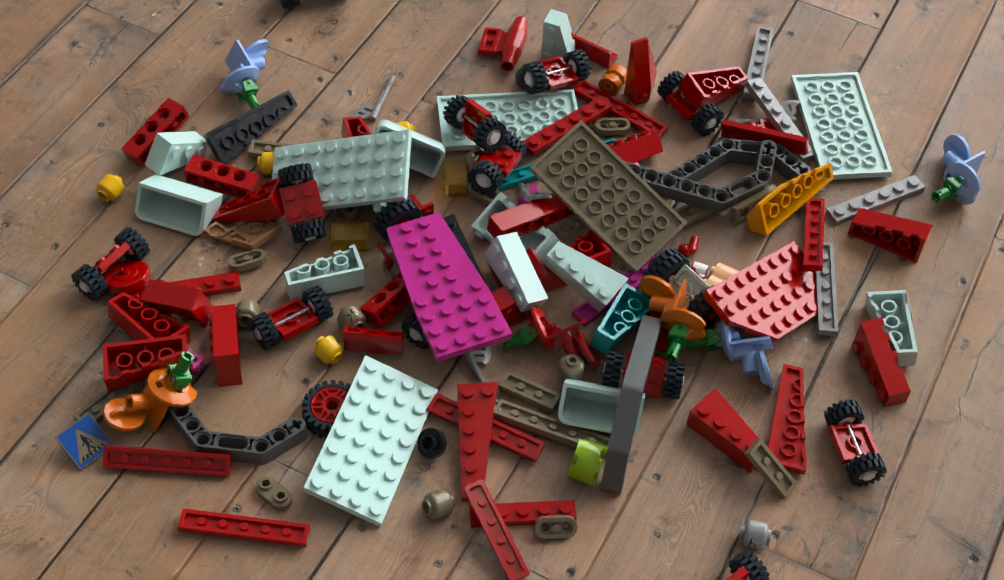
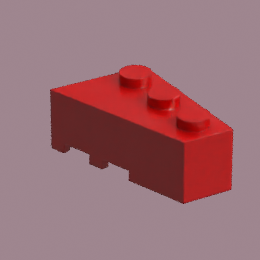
[140,279,213,328]

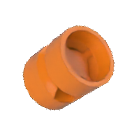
[598,64,627,96]

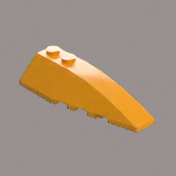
[746,163,834,236]

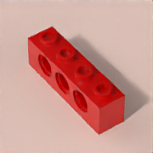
[121,98,189,168]
[184,155,261,199]
[360,272,410,328]

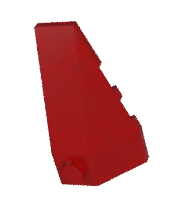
[624,37,657,106]

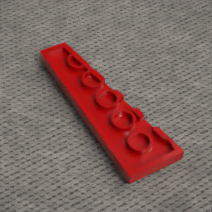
[768,364,807,475]
[457,382,498,501]

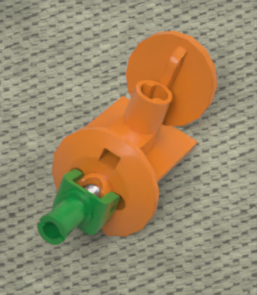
[639,275,706,362]
[103,351,197,432]

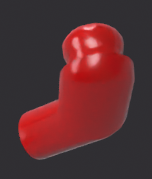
[678,236,700,257]

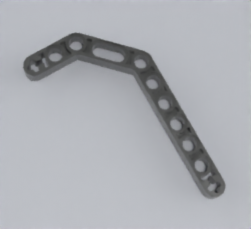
[661,139,811,201]
[624,140,777,212]
[600,315,662,494]
[141,378,307,465]

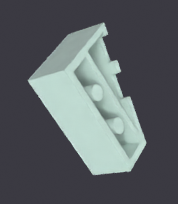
[541,9,575,60]
[145,131,208,176]

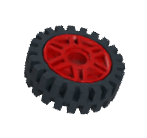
[302,380,351,439]

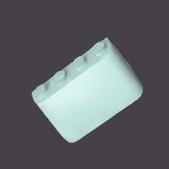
[373,120,446,178]
[135,174,223,236]
[558,378,645,436]

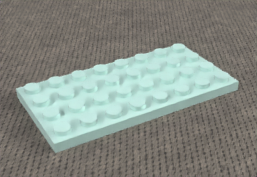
[791,72,892,180]
[437,89,578,151]
[272,129,412,215]
[302,355,438,527]

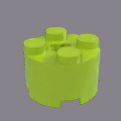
[567,438,608,486]

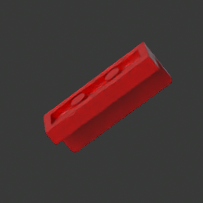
[571,33,618,69]
[342,326,404,356]

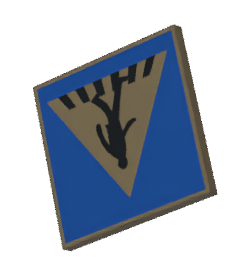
[54,413,114,470]

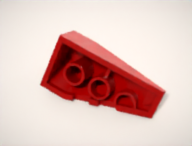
[212,177,284,222]

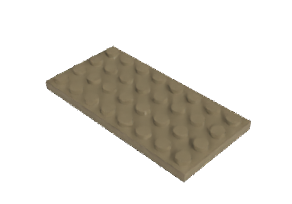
[529,120,687,274]

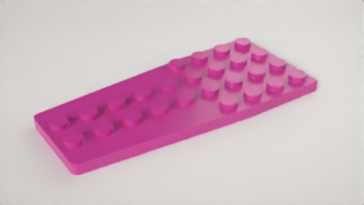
[387,213,512,362]

